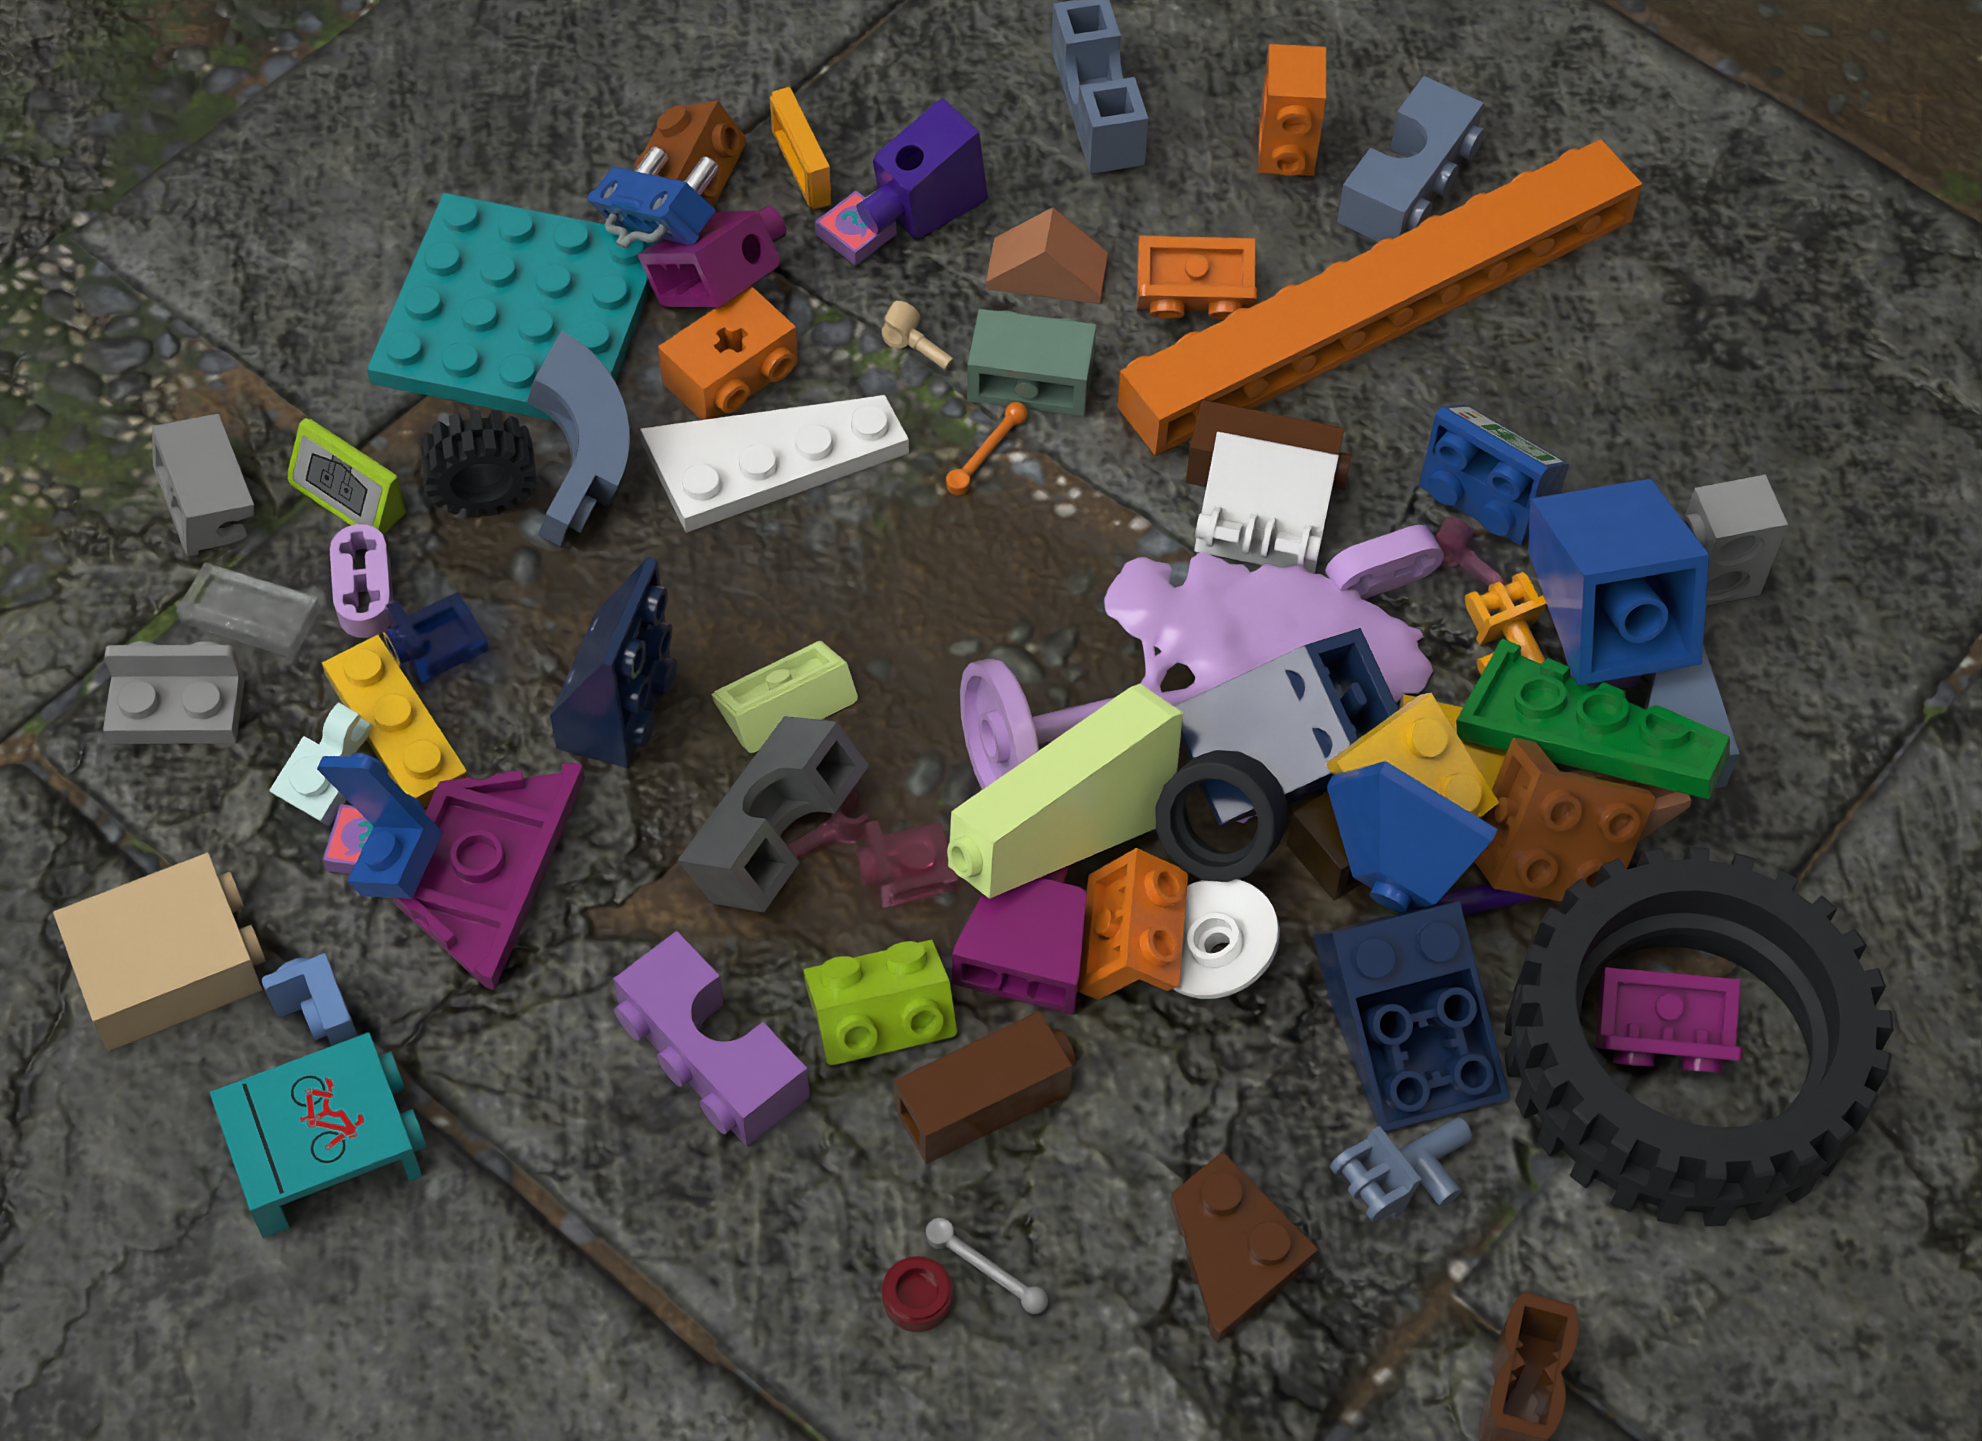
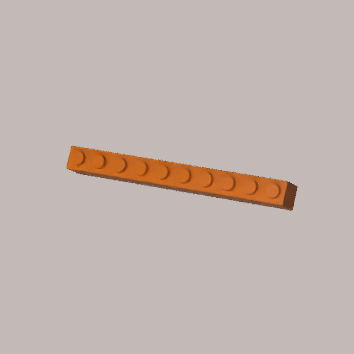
[1117,139,1642,456]

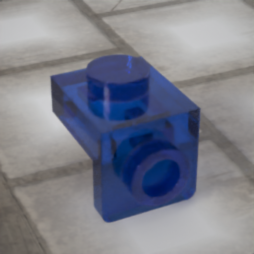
[383,592,489,683]

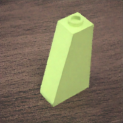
[947,684,1183,899]

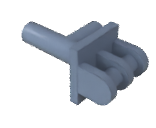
[1330,1118,1472,1223]

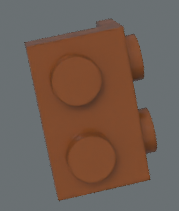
[634,100,746,208]

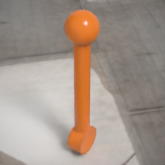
[946,402,1028,495]

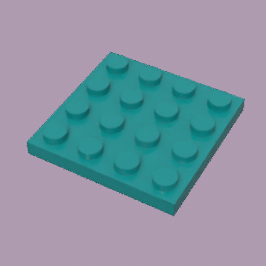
[367,193,664,422]

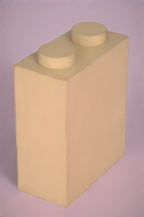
[53,852,266,1051]

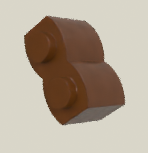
[1478,1292,1579,1441]

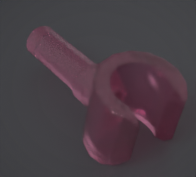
[1435,517,1507,586]
[787,792,871,858]

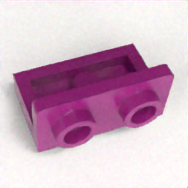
[1595,967,1743,1073]

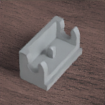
[152,414,254,557]

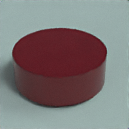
[882,1256,952,1332]

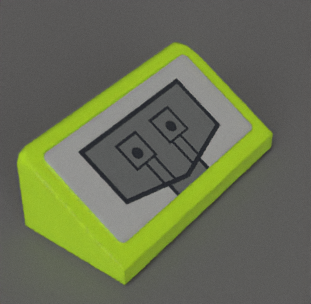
[287,418,406,535]

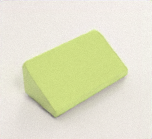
[711,641,858,753]

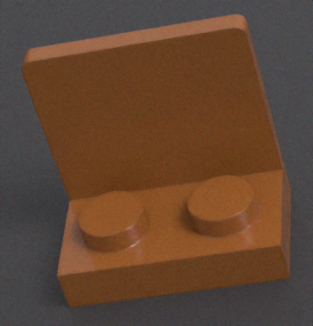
[1474,738,1656,902]

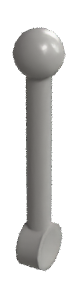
[926,1218,1049,1314]

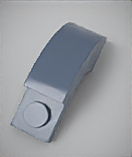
[527,330,630,546]

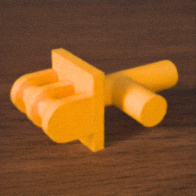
[1465,572,1547,675]

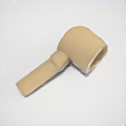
[882,301,954,370]

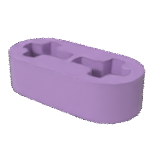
[330,524,394,638]
[1325,525,1444,600]

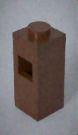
[1186,400,1352,511]
[894,1011,1077,1164]

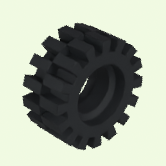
[421,410,537,517]

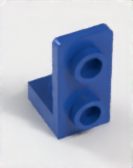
[317,753,443,899]

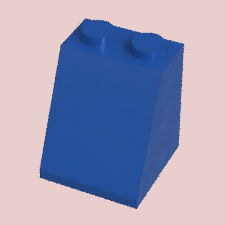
[1528,479,1709,686]

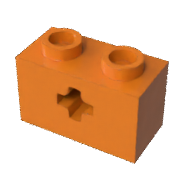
[658,286,798,420]

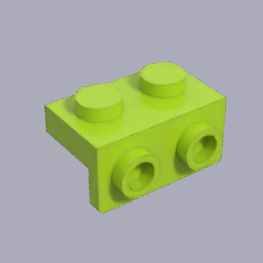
[803,940,957,1065]

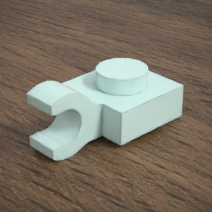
[269,702,373,827]

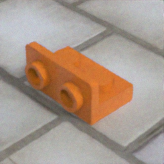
[1078,848,1188,1000]

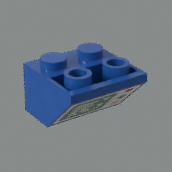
[1419,404,1569,546]

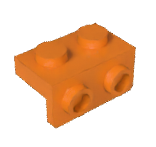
[1137,236,1257,320]

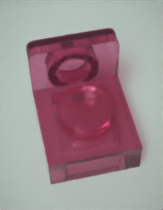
[856,820,958,908]

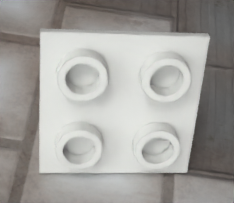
[1194,431,1339,574]

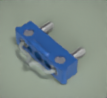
[587,146,719,249]

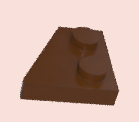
[1170,1151,1318,1343]

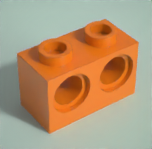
[1258,44,1326,176]

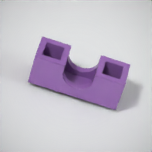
[613,931,810,1146]

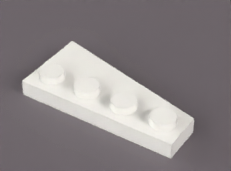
[640,395,909,533]

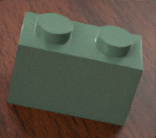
[967,309,1096,417]

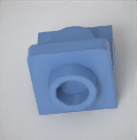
[261,953,358,1046]

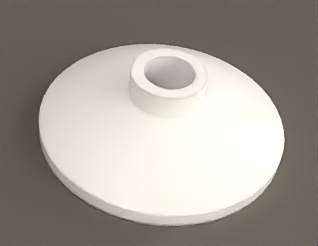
[1173,879,1280,999]

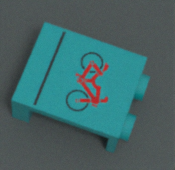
[209,1032,427,1238]

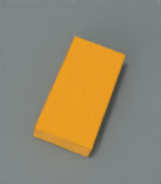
[770,87,831,210]

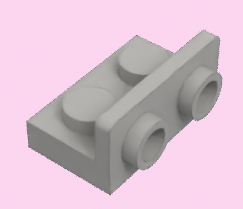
[103,641,245,744]

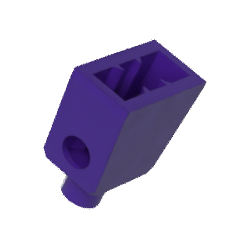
[856,98,988,238]

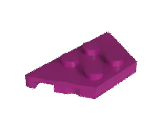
[392,763,585,990]

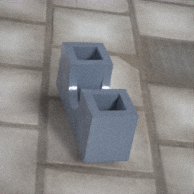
[1051,0,1149,174]
[1337,76,1485,242]

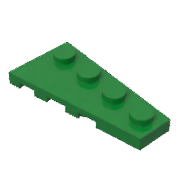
[1456,638,1730,799]

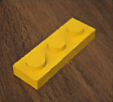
[322,635,468,808]

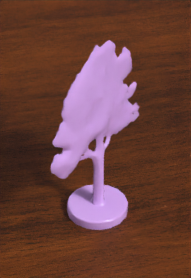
[960,552,1433,823]

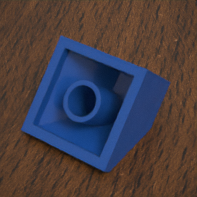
[1327,761,1498,913]

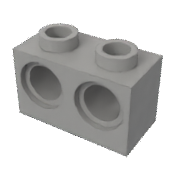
[1681,474,1788,606]

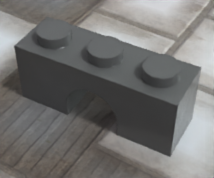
[677,716,869,912]

